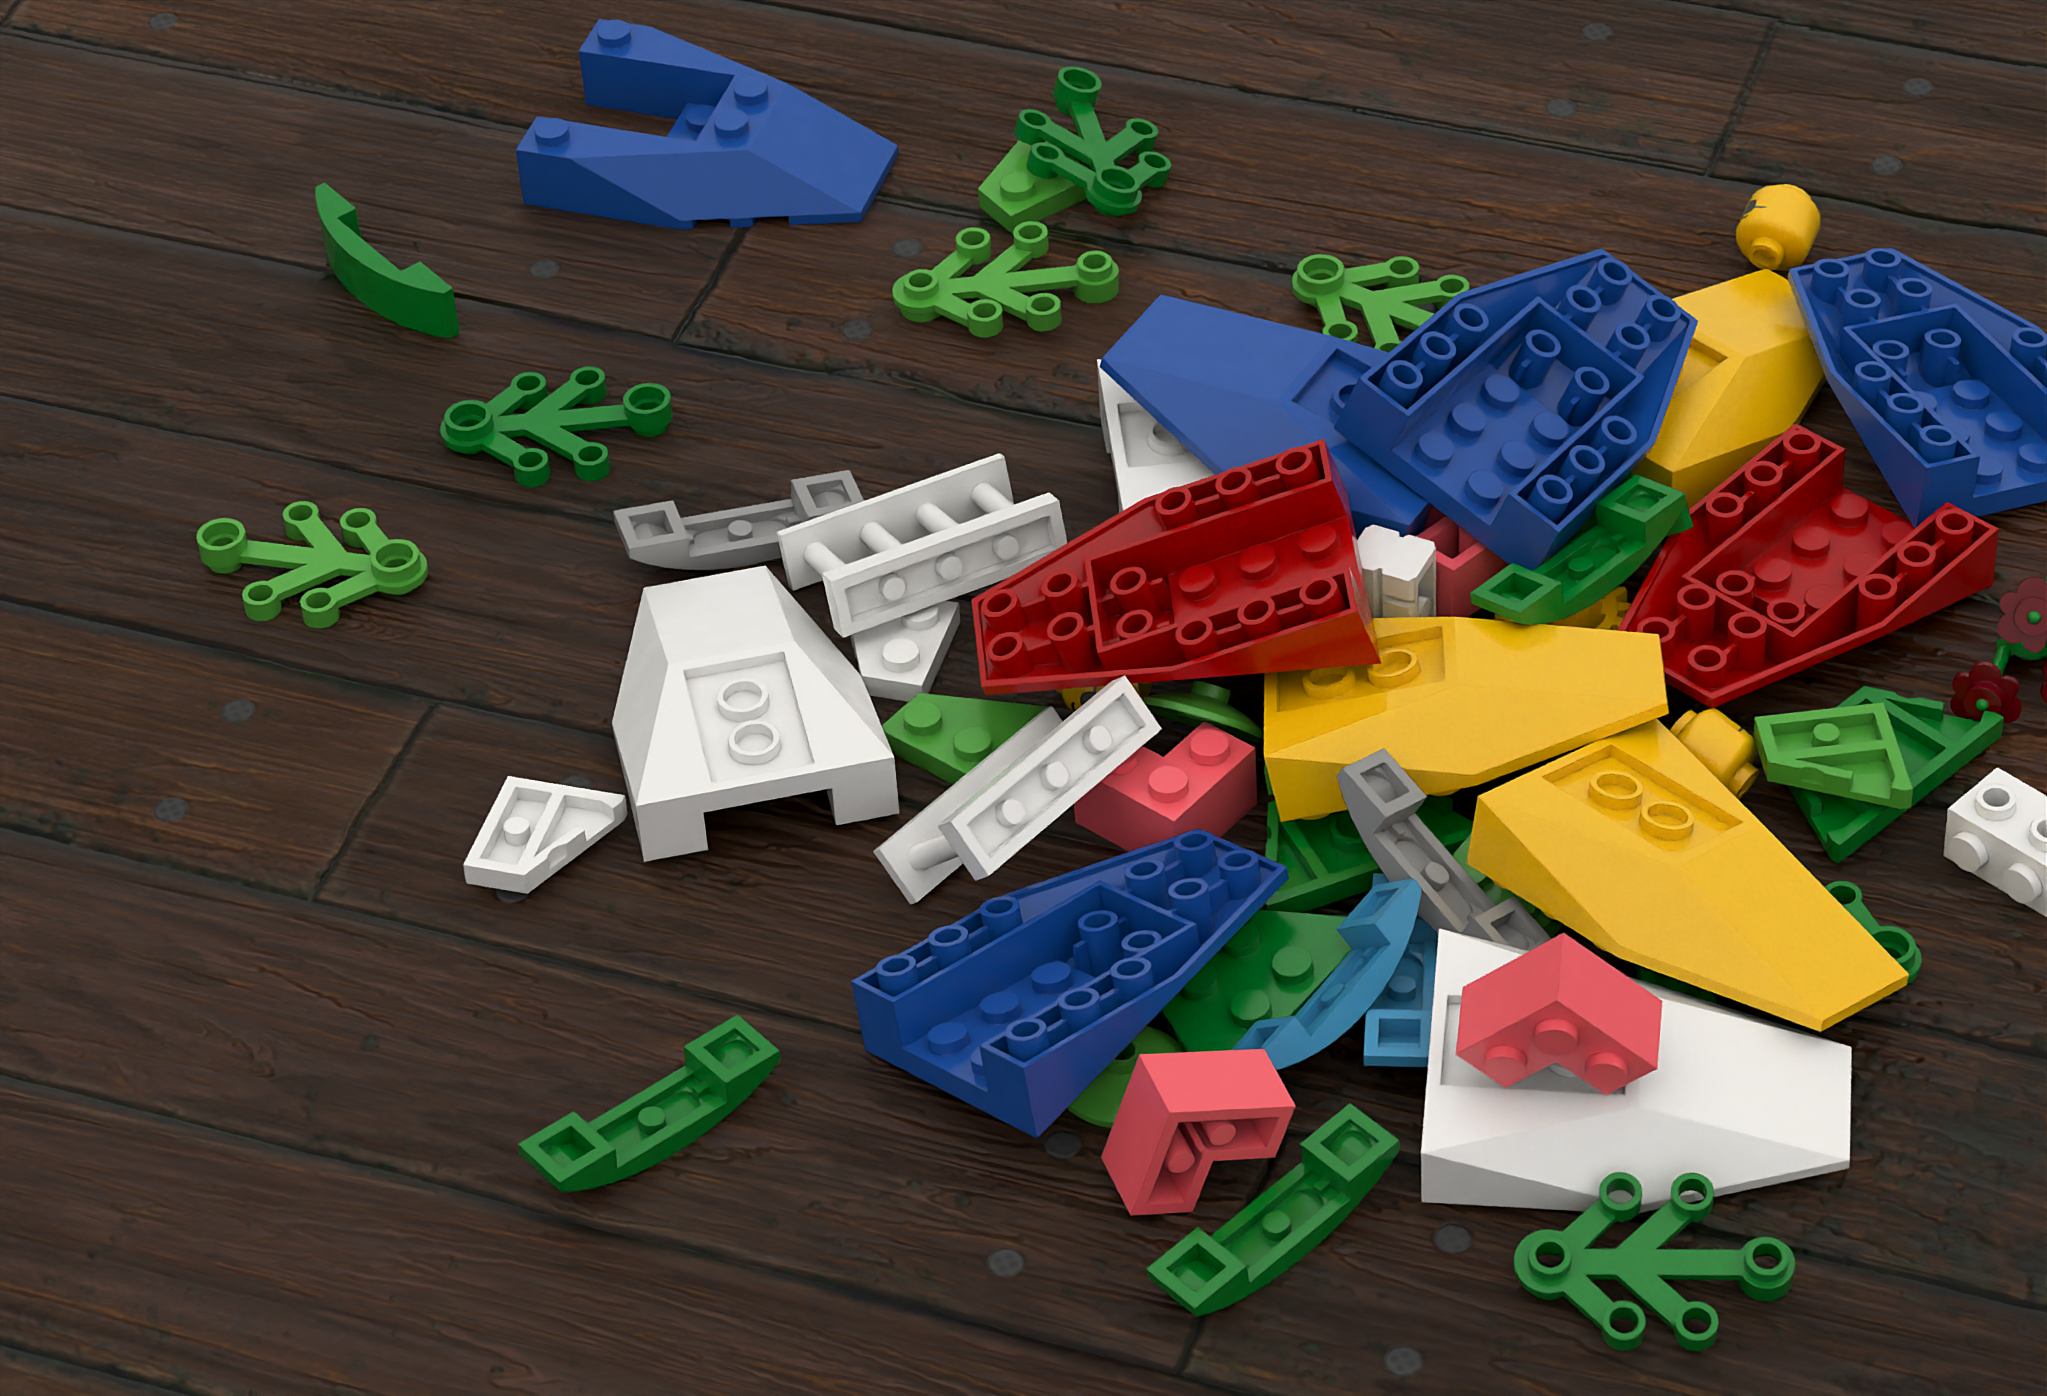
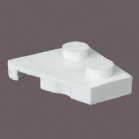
[851,601,960,702]
[463,776,628,894]

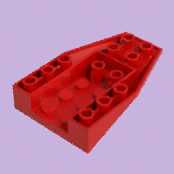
[1616,423,1999,708]
[971,439,1381,695]

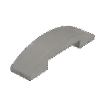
[613,470,864,570]
[1337,748,1552,951]

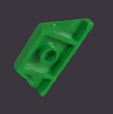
[1787,686,2004,864]
[1263,794,1473,913]
[1158,910,1352,1052]

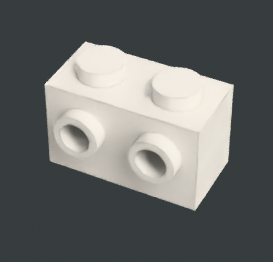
[1943,767,2047,917]

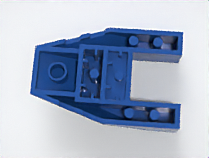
[516,19,899,230]

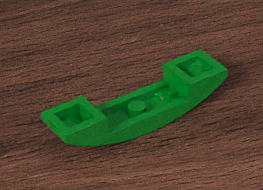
[315,182,460,339]
[1470,474,1686,625]
[518,1014,780,1192]
[1146,1103,1400,1317]

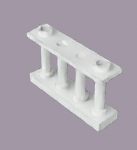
[776,453,1067,638]
[873,676,1162,905]

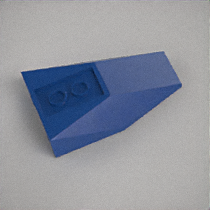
[1333,248,1698,571]
[1788,248,2047,529]
[1100,294,1433,540]
[851,828,1289,1139]

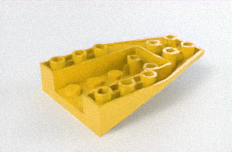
[1631,268,1826,510]
[1264,617,1669,822]
[1466,718,1909,1032]

